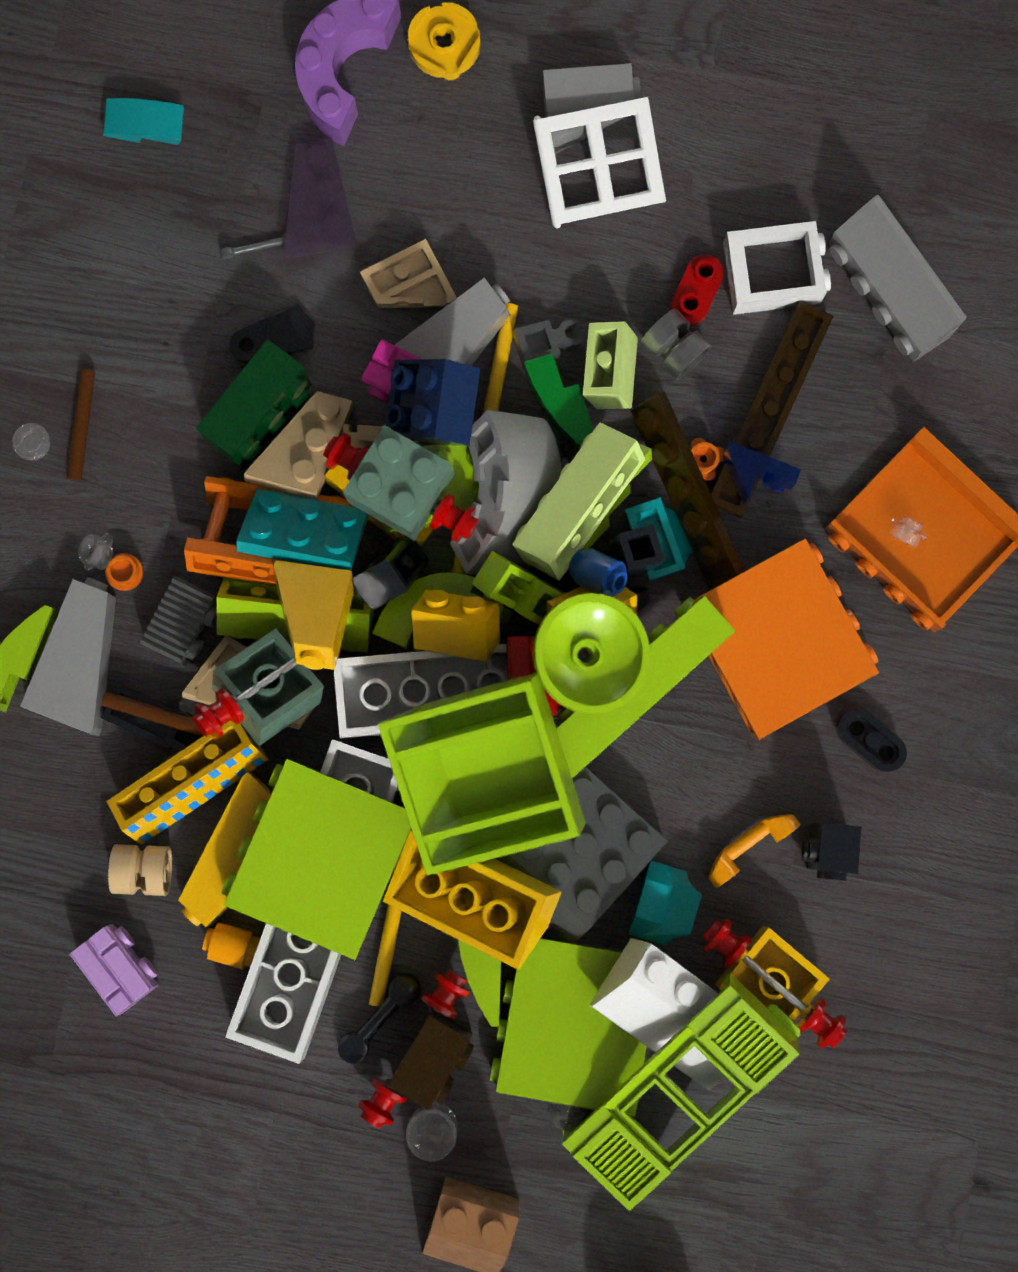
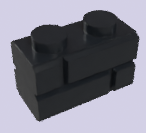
[353,535,429,610]

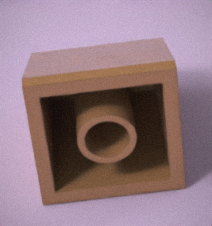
[422,1176,520,1272]

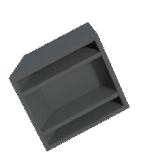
[494,767,667,944]

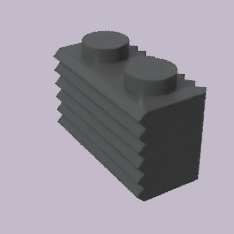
[140,576,217,666]

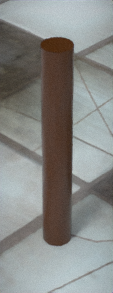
[66,369,95,481]
[102,691,204,737]

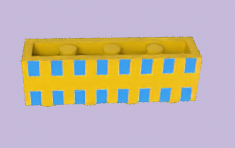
[106,721,269,845]

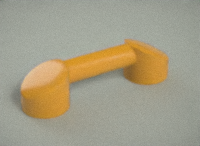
[708,814,801,888]

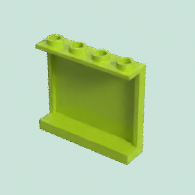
[221,759,411,960]
[490,938,647,1117]

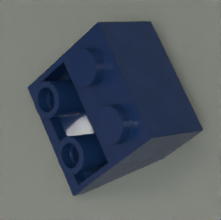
[385,359,480,446]

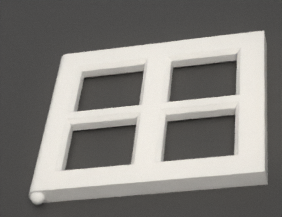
[533,97,666,228]

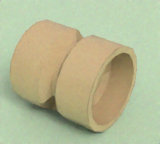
[108,844,172,896]

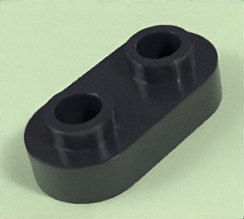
[836,709,907,772]

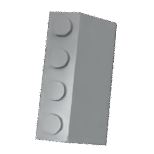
[828,195,967,362]

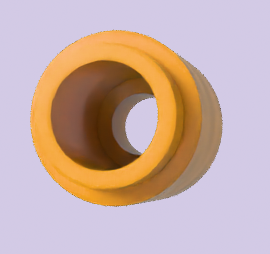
[202,922,261,970]

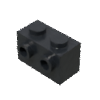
[801,823,862,881]

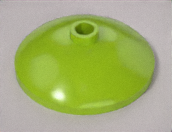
[533,593,650,714]

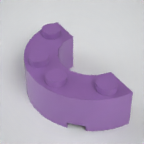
[295,0,401,146]

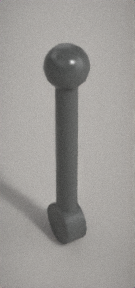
[220,232,296,259]

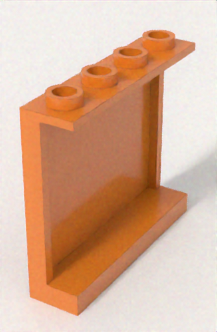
[824,427,1018,633]
[693,538,879,740]

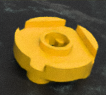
[408,2,480,80]

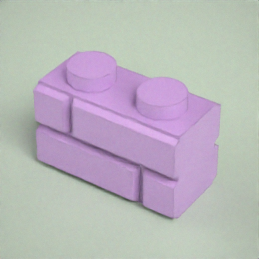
[69,924,159,1016]

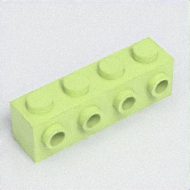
[512,422,645,581]

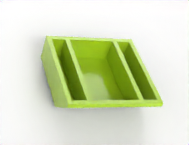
[378,673,586,876]

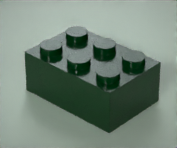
[196,339,312,471]

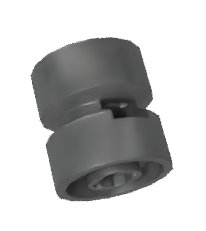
[641,308,712,380]

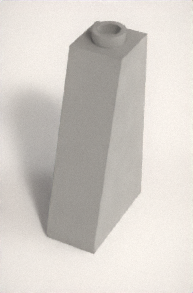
[395,278,510,366]
[20,577,116,736]

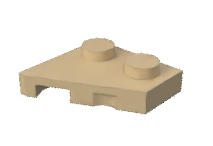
[360,239,457,308]

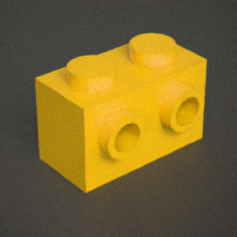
[411,590,500,662]

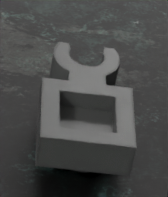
[512,319,583,368]

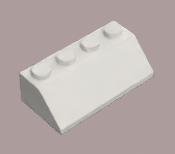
[590,938,727,1090]

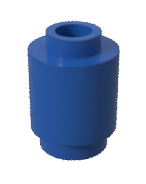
[568,549,628,597]

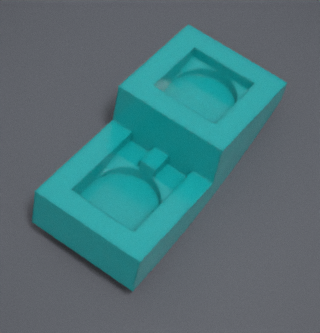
[103,98,184,145]

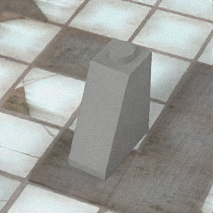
[543,63,640,154]

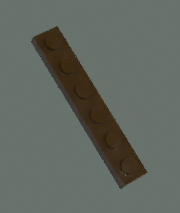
[711,301,834,519]
[630,392,745,590]

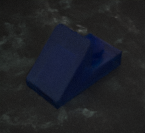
[723,442,801,504]

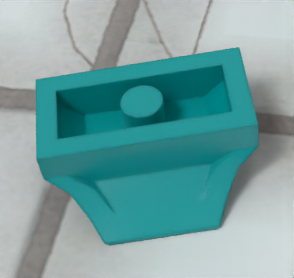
[624,498,693,582]
[628,860,702,945]

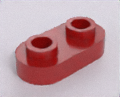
[670,255,724,327]

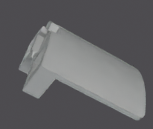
[450,410,562,574]

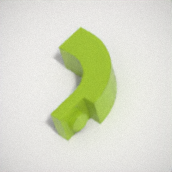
[372,572,513,652]

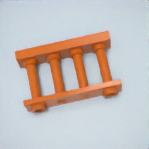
[184,476,355,586]

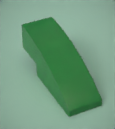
[524,353,594,452]

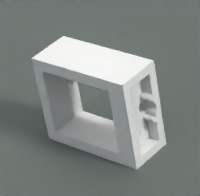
[723,221,831,315]

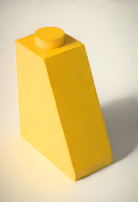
[274,560,354,670]

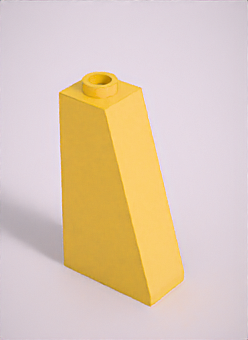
[178,772,272,927]

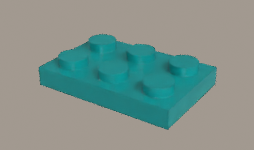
[236,488,368,571]

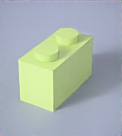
[583,321,638,409]

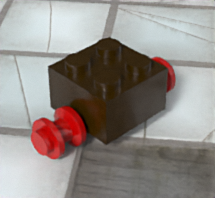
[358,969,475,1128]

